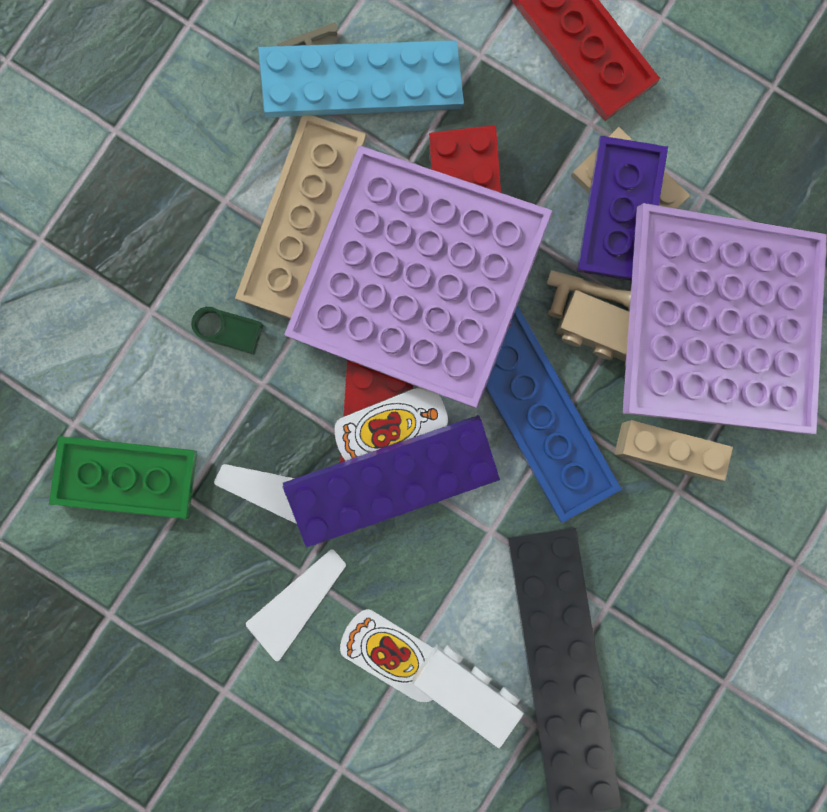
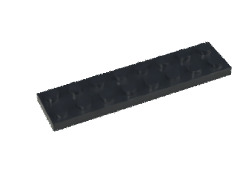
[507,527,622,812]

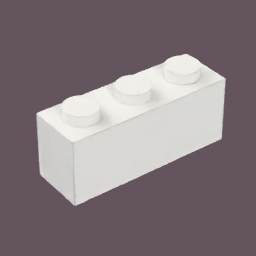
[413,644,524,749]

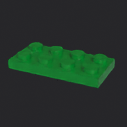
[49,436,197,519]

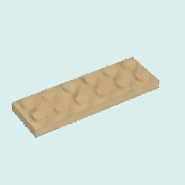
[235,116,367,319]

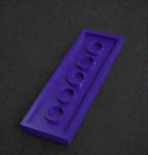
[283,415,500,548]

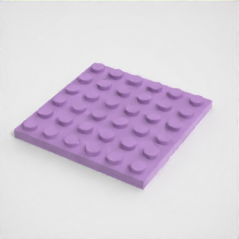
[284,145,552,409]
[623,203,827,435]

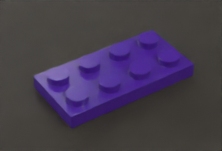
[577,136,668,281]

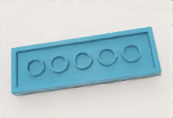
[258,40,464,118]

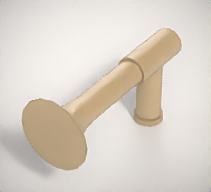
[547,270,631,318]

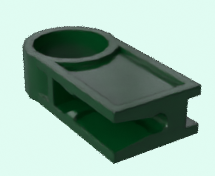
[191,306,264,355]

